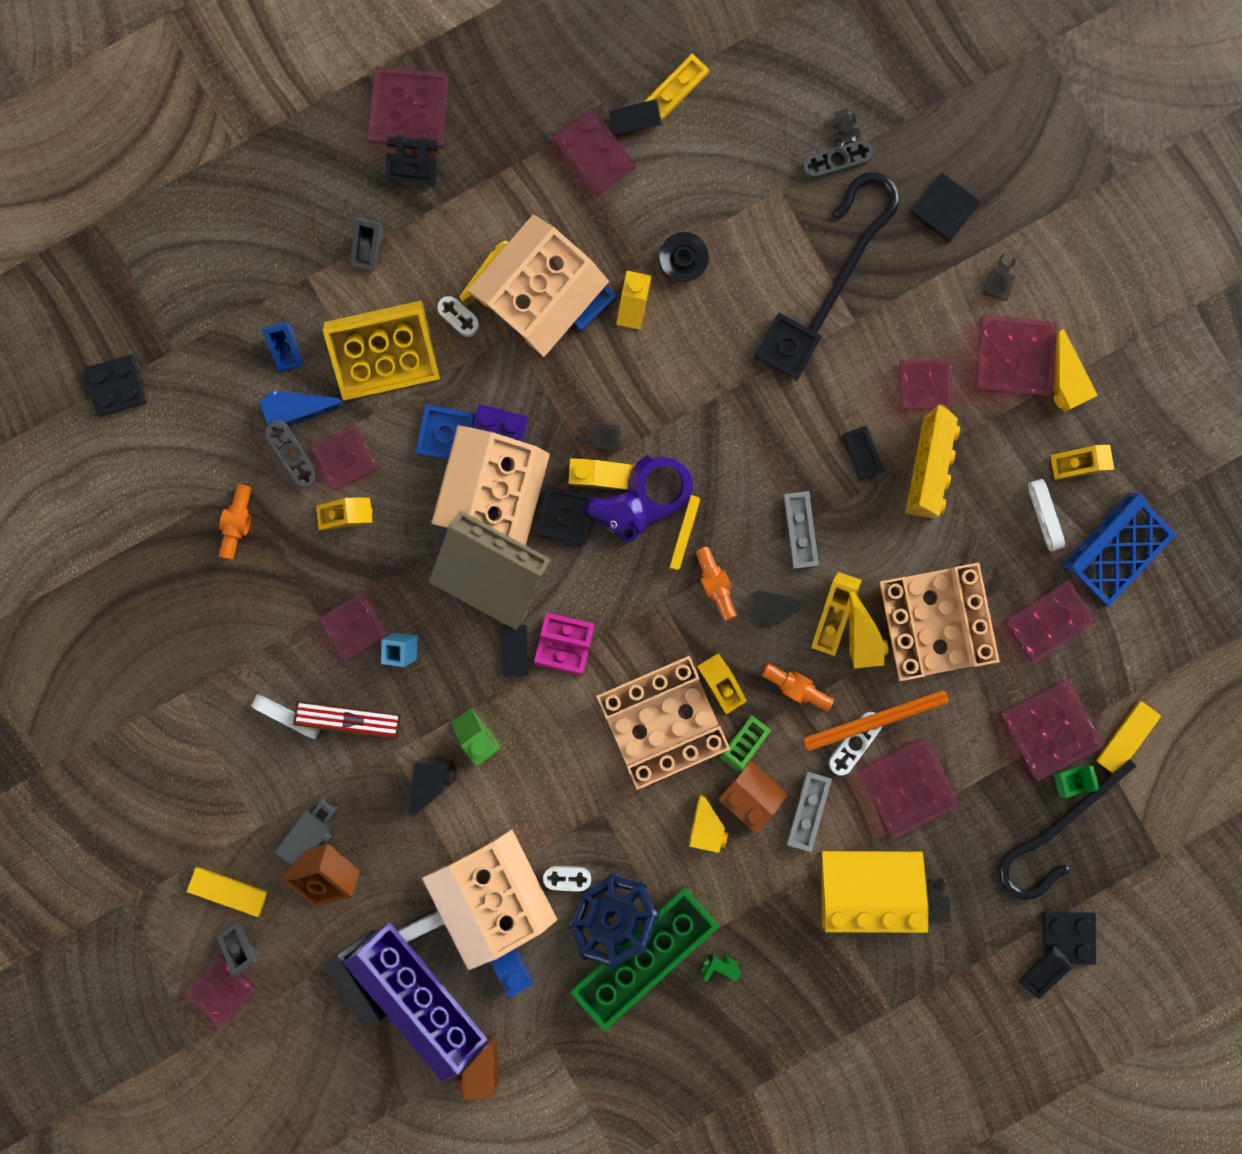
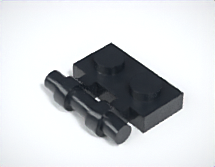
[385,135,438,185]

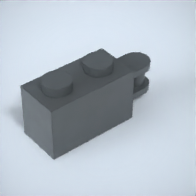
[275,797,339,865]

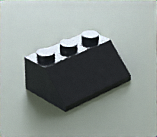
[409,758,457,816]
[323,930,387,1028]

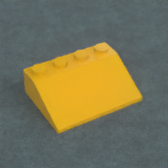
[323,300,440,401]
[905,405,960,519]
[822,851,928,933]

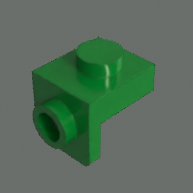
[1054,766,1099,798]
[699,954,741,983]

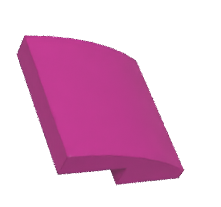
[534,612,595,676]

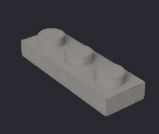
[783,491,819,569]
[786,771,832,852]

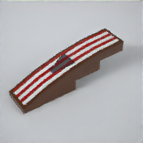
[293,700,401,739]

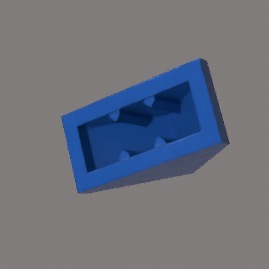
[262,322,303,372]

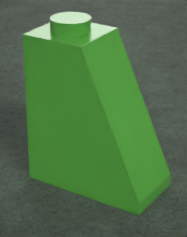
[451,707,502,767]

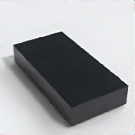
[609,99,663,137]
[843,425,884,481]
[501,625,528,676]
[1019,946,1074,999]

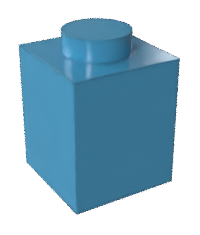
[381,633,418,667]

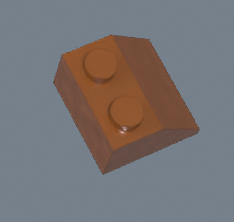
[717,760,788,834]
[281,843,360,907]
[458,1034,498,1100]

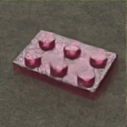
[552,107,636,197]
[1004,580,1097,663]

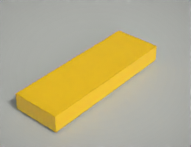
[644,54,710,121]
[669,495,700,571]
[1095,701,1161,774]
[187,867,268,917]

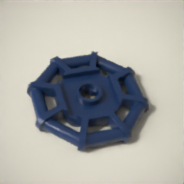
[568,873,659,969]

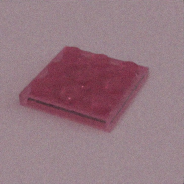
[368,67,450,149]
[974,315,1057,397]
[1000,679,1104,781]
[858,737,960,839]

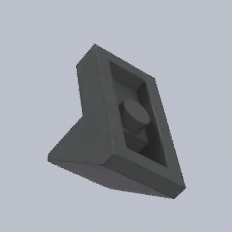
[350,217,384,271]
[216,922,261,978]

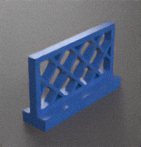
[1062,493,1176,607]

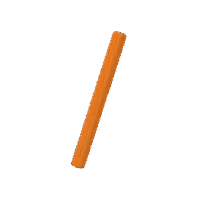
[803,691,949,751]

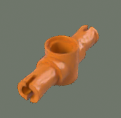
[218,484,252,561]
[695,547,737,622]
[761,663,834,712]

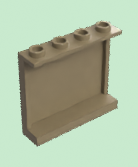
[429,510,551,630]

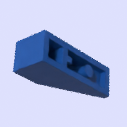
[259,391,344,432]
[491,919,533,998]

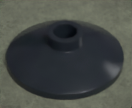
[659,232,709,282]

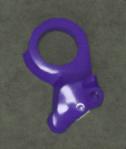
[584,454,693,542]

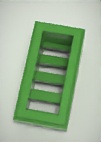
[720,715,771,772]

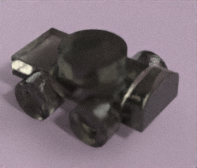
[830,109,860,145]

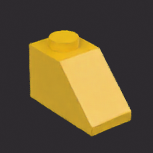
[616,271,651,330]
[1050,445,1114,480]
[316,498,373,530]
[697,653,747,714]
[688,794,728,853]

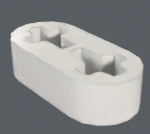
[437,296,479,337]
[543,866,591,891]

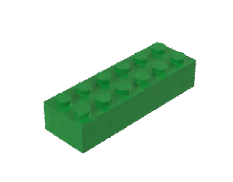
[570,884,719,1031]

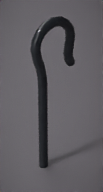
[809,172,900,333]
[999,759,1136,900]

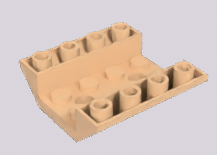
[467,214,609,357]
[431,425,550,545]
[879,563,1000,681]
[596,656,730,790]
[422,829,557,970]

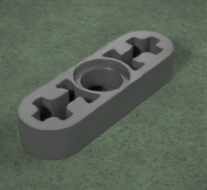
[802,140,873,180]
[265,419,316,487]

